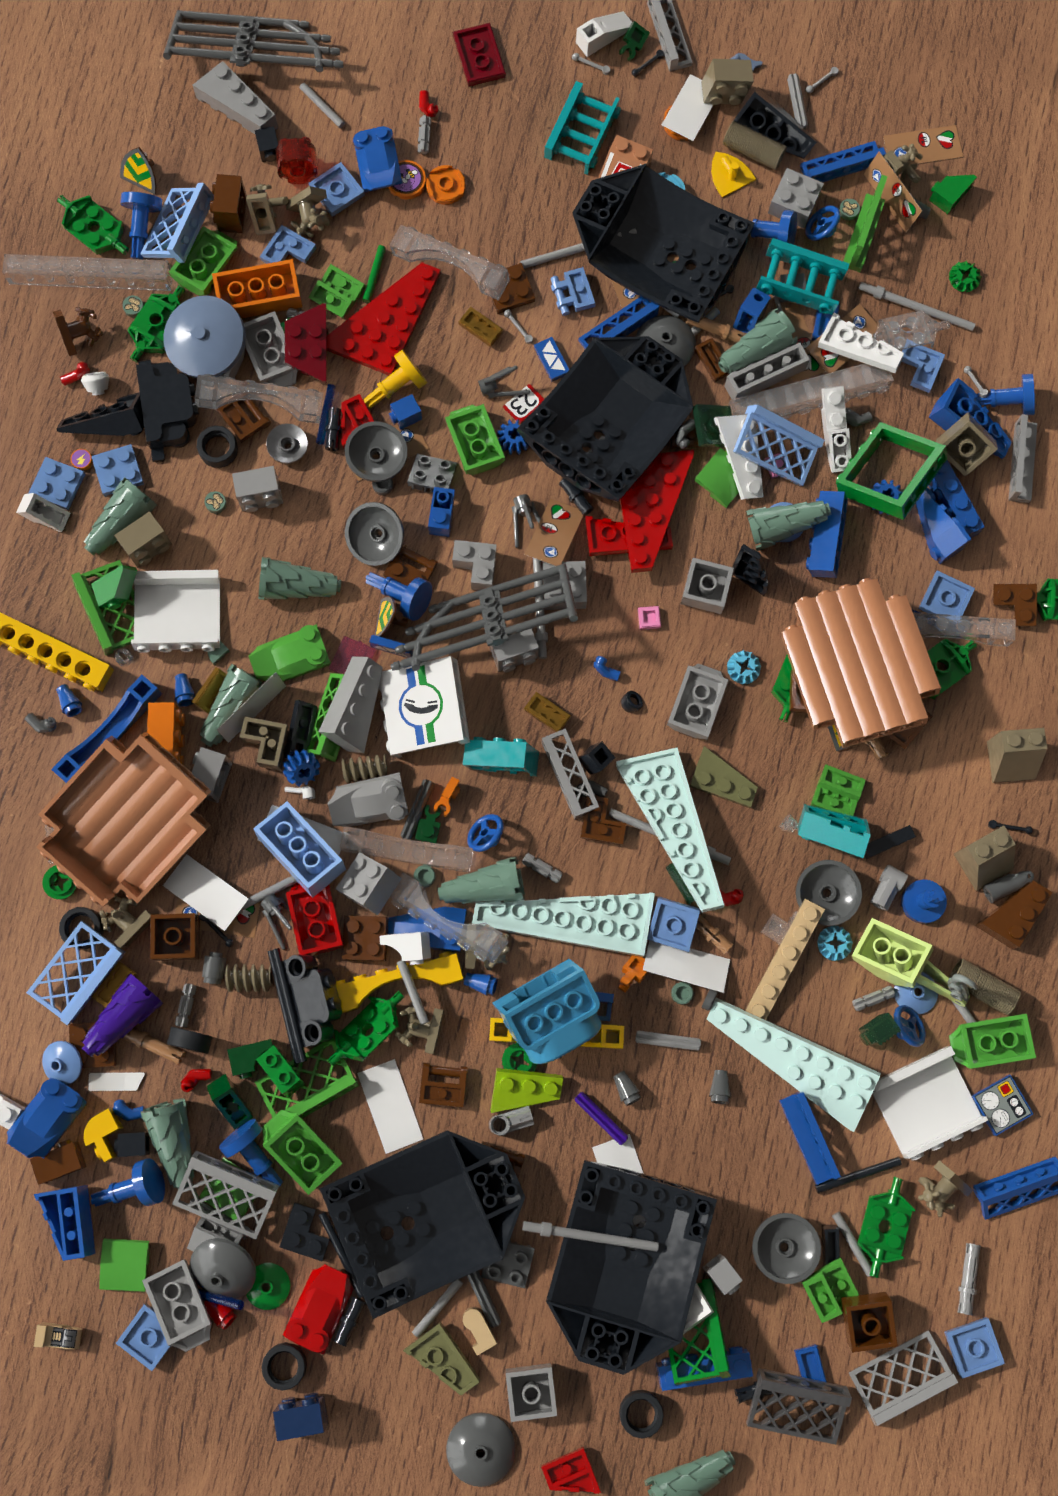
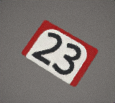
[503,384,544,423]

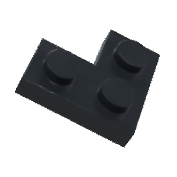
[279,1202,330,1261]

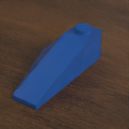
[929,378,1012,459]
[915,487,971,564]
[388,907,467,953]

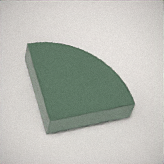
[208,641,230,665]

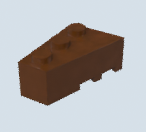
[975,881,1053,949]

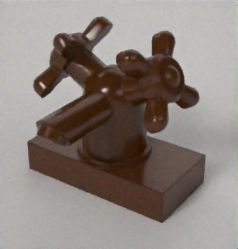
[53,307,103,356]

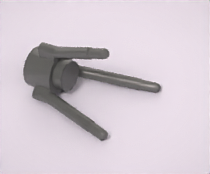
[478,365,530,399]
[511,494,541,548]
[261,894,292,950]

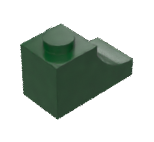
[227,1039,275,1079]
[207,1073,253,1130]

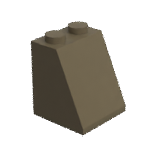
[987,728,1047,783]
[954,826,1016,891]

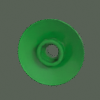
[246,1263,291,1310]

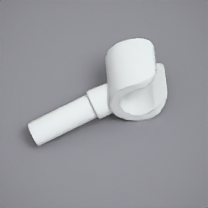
[285,786,315,800]

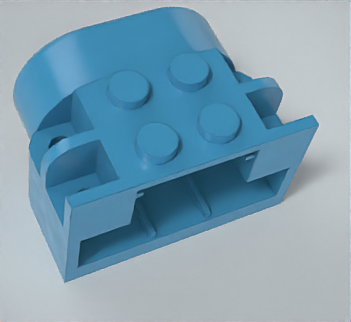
[493,959,601,1064]

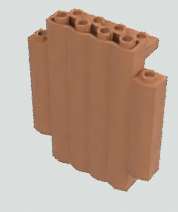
[782,578,941,748]
[36,732,211,907]

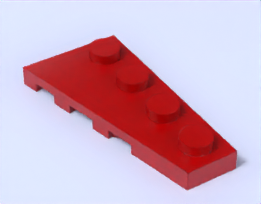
[585,515,673,556]

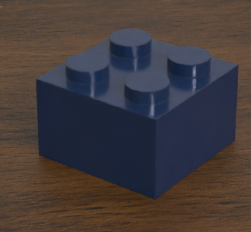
[273,1393,329,1441]

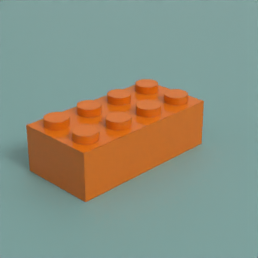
[212,259,303,319]
[147,702,186,765]

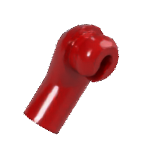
[419,90,439,117]
[60,362,90,386]
[720,889,744,906]
[181,1069,212,1092]

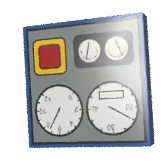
[972,1074,1033,1136]

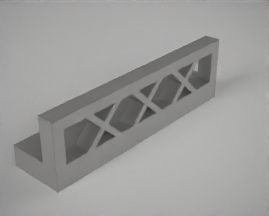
[647,0,693,72]
[1008,414,1037,503]
[541,728,599,820]

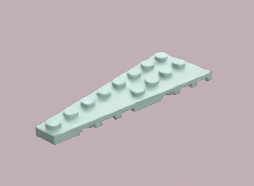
[616,748,724,913]
[472,892,655,957]
[707,998,881,1132]

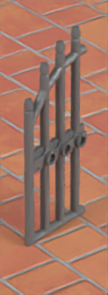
[163,10,344,72]
[390,564,578,671]

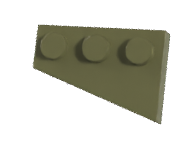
[689,746,758,808]
[403,1322,481,1396]

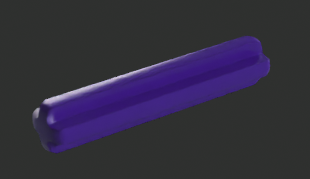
[574,1092,628,1145]

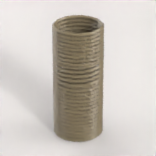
[723,121,787,171]
[949,958,1021,1015]

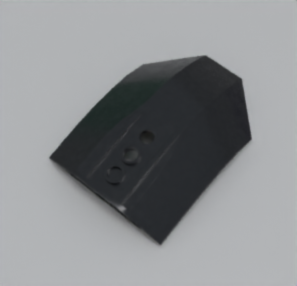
[572,164,755,323]
[517,336,693,502]
[319,1130,525,1319]
[546,1160,717,1375]

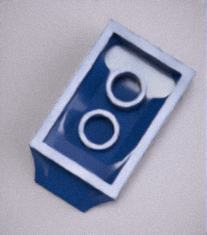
[353,126,403,192]
[7,1078,87,1159]

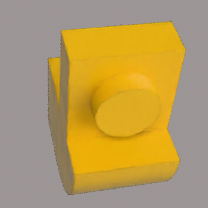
[84,1108,123,1162]

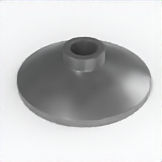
[266,424,308,464]

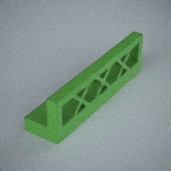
[307,673,344,762]

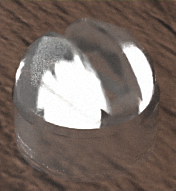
[115,648,133,666]
[779,814,798,833]

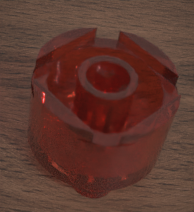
[276,137,318,184]

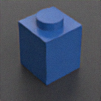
[389,394,422,430]

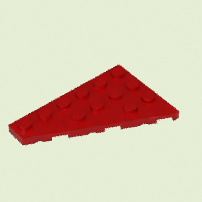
[327,262,441,376]
[620,450,694,573]

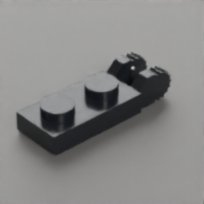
[284,700,317,759]

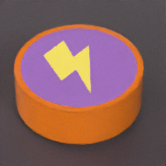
[71,449,93,471]

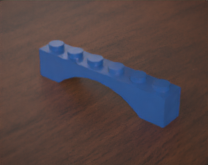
[51,674,162,783]

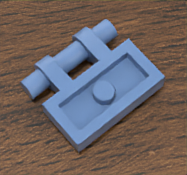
[550,267,595,316]

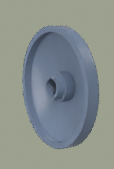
[164,296,246,379]

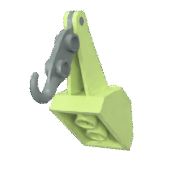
[852,918,978,1007]

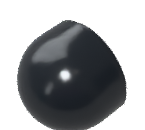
[621,691,643,713]

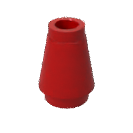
[204,1296,237,1330]

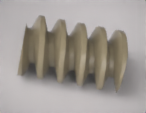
[342,754,387,784]
[225,964,273,992]

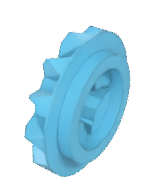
[727,650,761,684]
[817,925,853,961]

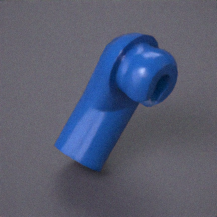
[594,656,621,681]
[113,1099,145,1121]

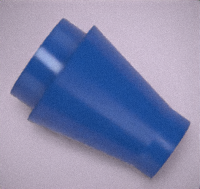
[175,673,196,707]
[56,684,82,717]
[464,972,498,996]

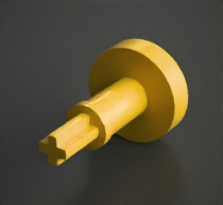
[363,349,428,409]

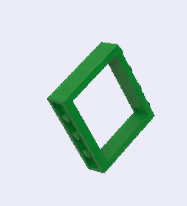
[836,422,947,520]

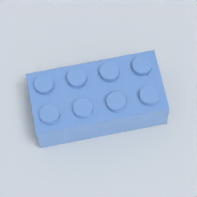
[253,801,346,898]

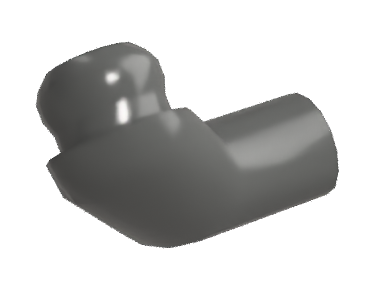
[845,408,873,427]
[675,419,697,449]
[25,713,57,733]
[575,780,608,798]

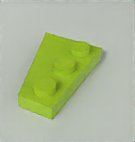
[490,1068,563,1113]

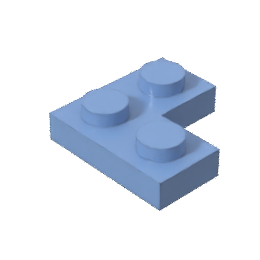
[260,225,316,264]
[901,340,945,393]

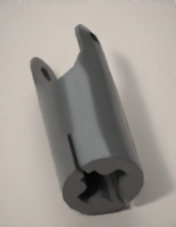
[983,871,1034,903]

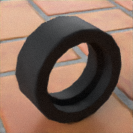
[197,426,238,468]
[59,907,104,949]
[167,1027,213,1054]
[261,1342,307,1391]
[619,1390,664,1439]

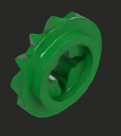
[949,260,982,292]
[42,865,76,900]
[502,1043,537,1072]

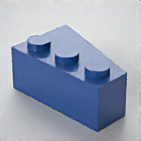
[34,1185,96,1261]

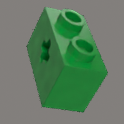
[256,1045,305,1098]

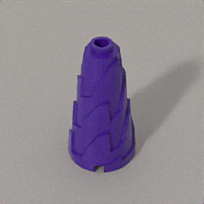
[82,973,163,1057]

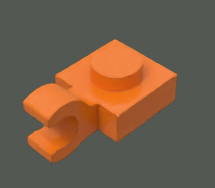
[434,777,461,817]
[618,955,649,993]

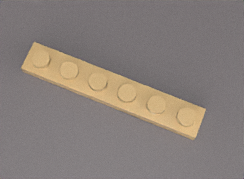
[745,899,825,1020]

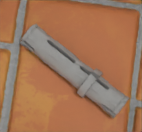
[957,1243,981,1315]

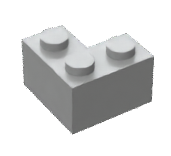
[452,540,497,591]

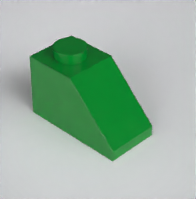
[929,175,977,215]
[91,565,137,610]

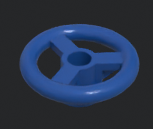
[805,206,840,241]
[467,814,504,852]
[893,1005,926,1047]

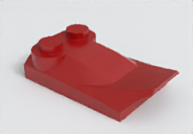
[286,882,343,956]
[283,1264,354,1355]

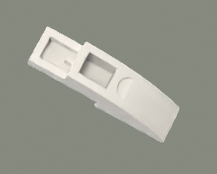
[821,386,852,473]

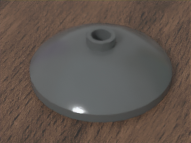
[636,315,696,367]
[345,422,407,482]
[345,502,404,566]
[795,860,862,926]
[752,1213,821,1284]
[190,1238,257,1299]
[446,1412,515,1487]

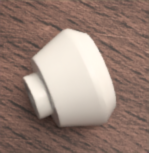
[81,372,109,395]

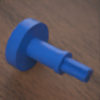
[120,192,162,260]
[751,210,797,245]
[976,373,1035,416]
[365,572,433,621]
[901,879,947,924]
[219,1119,283,1187]
[91,1158,165,1207]

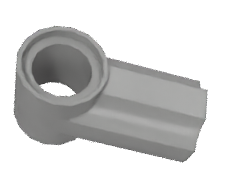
[870,864,908,911]
[489,1106,534,1135]

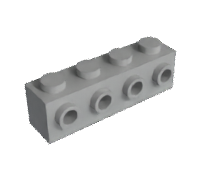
[724,343,810,403]

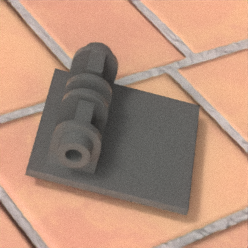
[407,454,457,493]
[481,1240,535,1289]

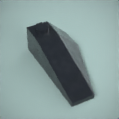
[730,87,817,158]
[56,392,144,436]
[732,544,769,596]

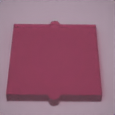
[329,636,376,674]

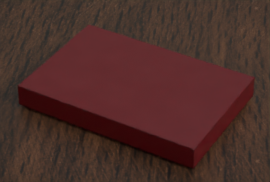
[452,23,506,87]

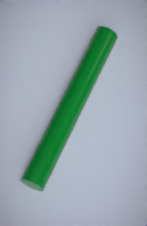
[362,245,386,303]

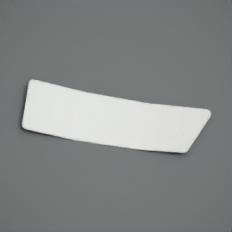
[89,1073,145,1091]

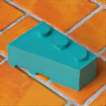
[462,737,539,777]
[797,804,871,858]

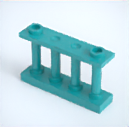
[544,81,621,175]
[756,238,850,315]

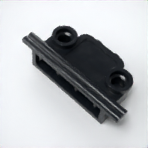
[136,360,199,462]
[268,948,342,1064]

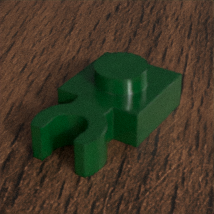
[619,21,650,61]
[415,805,441,845]

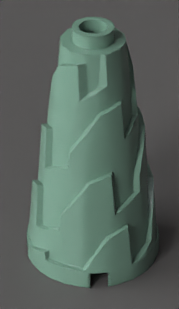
[718,309,798,374]
[84,477,157,555]
[746,501,831,551]
[258,557,341,600]
[200,664,263,747]
[438,857,525,904]
[141,1098,194,1190]
[644,1450,736,1496]

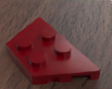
[285,303,327,384]

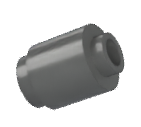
[202,952,227,984]

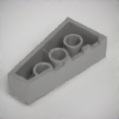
[193,61,278,134]
[318,656,383,753]

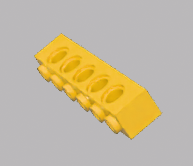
[0,613,114,692]

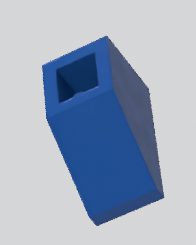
[428,487,455,537]

